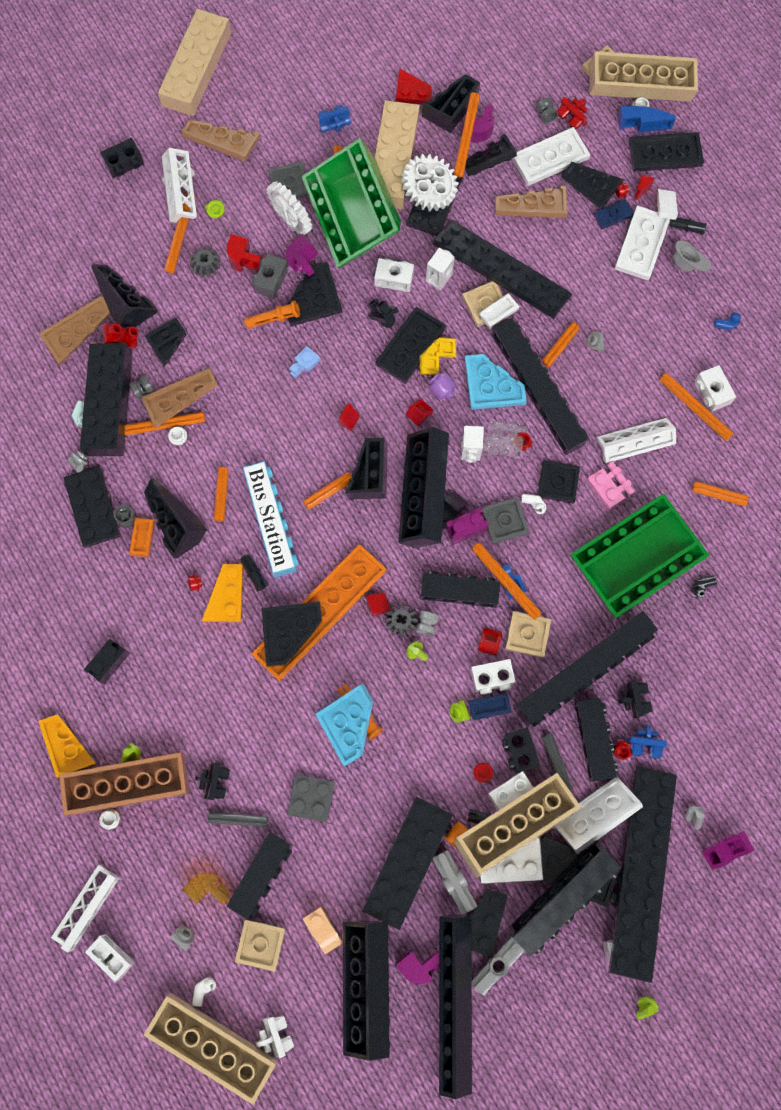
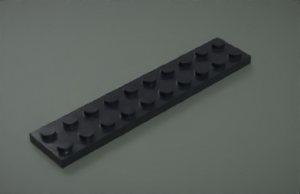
[608,766,677,983]

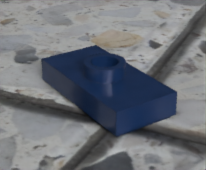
[594,199,634,230]
[468,693,512,721]

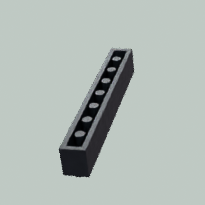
[491,318,588,455]
[439,914,472,1099]

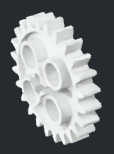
[401,154,458,211]
[266,181,312,235]

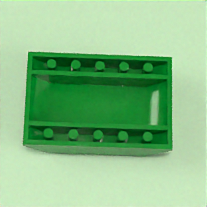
[302,138,401,268]
[569,493,710,619]

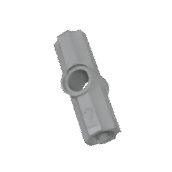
[433,850,477,915]
[472,936,524,996]

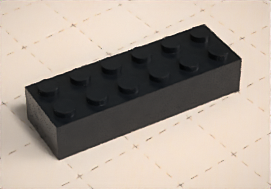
[80,343,133,456]
[398,427,449,548]
[362,796,453,930]
[509,840,622,957]
[343,920,390,1061]

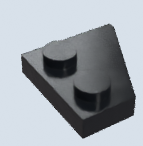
[145,318,187,366]

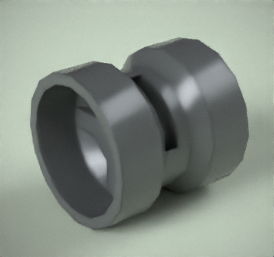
[536,98,558,124]
[128,375,154,400]
[114,505,137,528]

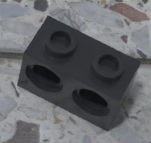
[100,137,144,178]
[501,727,540,774]

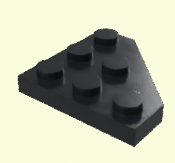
[287,262,342,327]
[261,602,322,667]

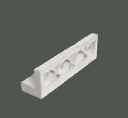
[162,148,197,223]
[596,418,676,463]
[51,865,120,953]

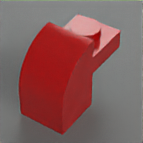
[227,234,262,272]

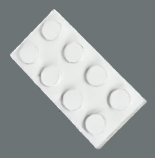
[512,127,590,186]
[615,206,670,281]
[555,777,643,854]

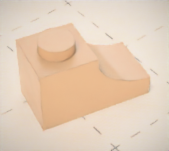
[303,906,343,954]

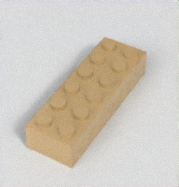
[158,9,231,116]
[590,51,698,102]
[375,100,420,209]
[453,773,581,878]
[144,993,278,1105]

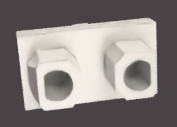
[256,1016,294,1058]

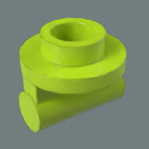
[204,200,224,218]
[407,641,428,661]
[450,700,471,723]
[120,743,141,763]
[636,996,659,1020]

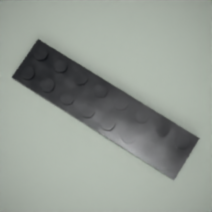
[433,220,572,319]

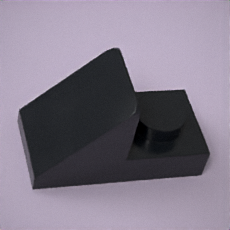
[442,491,468,531]

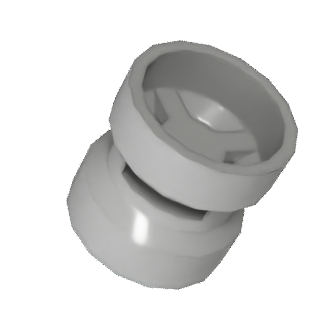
[416,611,439,636]

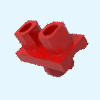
[557,97,588,130]
[103,323,138,348]

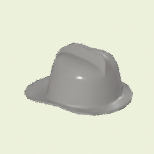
[672,240,712,272]

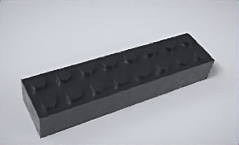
[513,611,658,727]

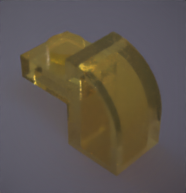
[182,872,231,905]

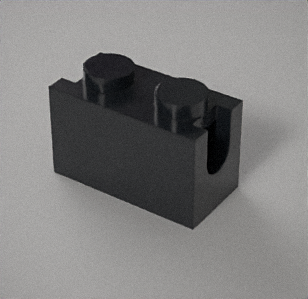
[84,639,129,685]

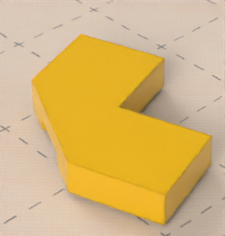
[420,338,456,375]

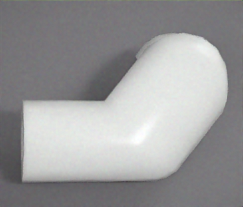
[522,494,547,514]
[192,977,216,1007]

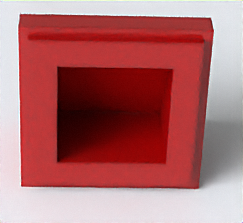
[634,175,654,200]
[406,399,434,426]
[339,403,360,430]
[366,593,391,617]
[478,628,502,656]

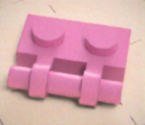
[587,462,635,510]

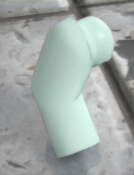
[72,401,84,428]

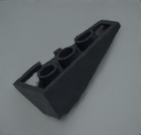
[144,478,207,559]

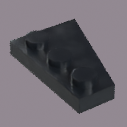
[465,134,517,177]
[561,162,625,209]
[471,889,508,957]

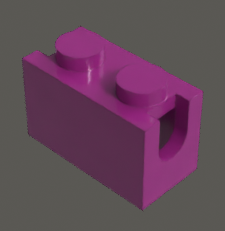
[445,508,489,545]

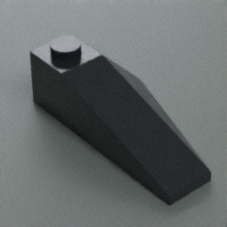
[91,264,158,328]

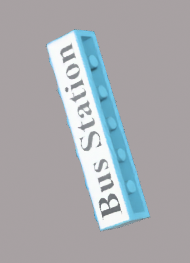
[243,461,299,578]

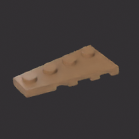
[182,120,261,162]
[495,185,567,218]
[39,296,111,365]
[141,368,218,429]

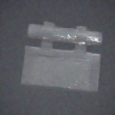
[483,421,526,457]

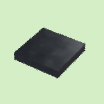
[537,460,580,504]

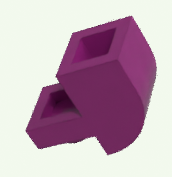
[460,104,495,143]
[285,234,318,277]
[701,831,755,870]
[395,950,439,984]

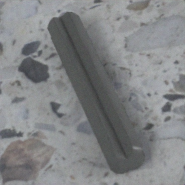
[542,734,572,791]
[208,812,268,827]

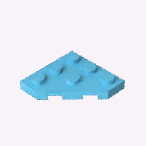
[465,354,527,410]
[315,684,373,766]

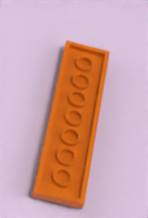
[251,544,387,682]

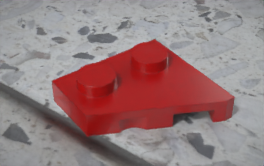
[396,69,432,105]

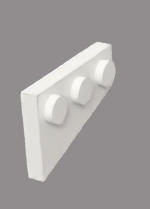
[481,838,543,884]

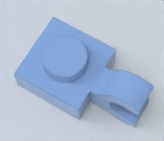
[290,346,320,378]

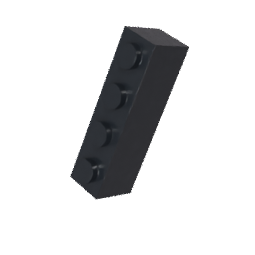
[420,571,500,608]
[574,698,619,782]
[227,832,292,920]

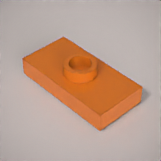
[129,518,155,558]

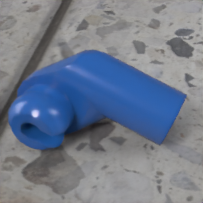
[714,312,741,330]

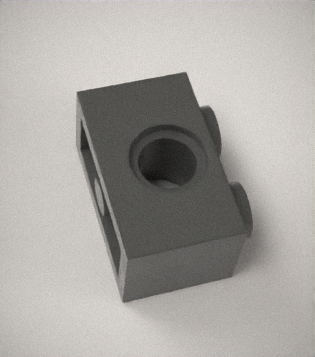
[252,253,288,300]

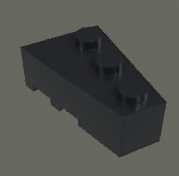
[422,74,480,133]
[345,437,388,500]

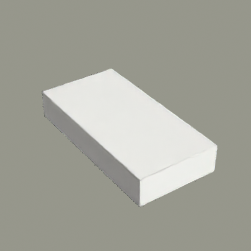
[656,189,678,220]
[479,293,519,329]

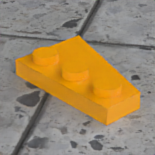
[202,564,243,622]
[38,714,96,779]

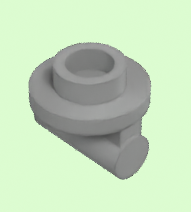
[587,331,604,352]
[67,451,89,472]
[685,806,705,830]
[170,926,194,952]

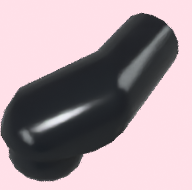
[693,576,717,598]

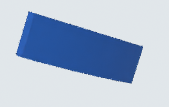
[617,106,676,133]

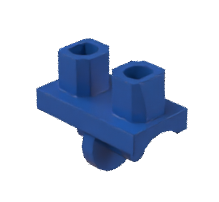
[318,105,351,133]
[627,725,667,759]

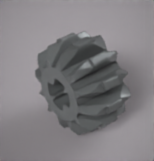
[190,246,221,278]
[385,604,418,638]

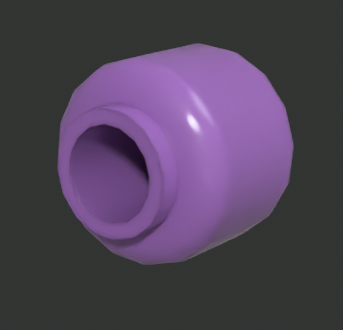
[428,372,456,400]

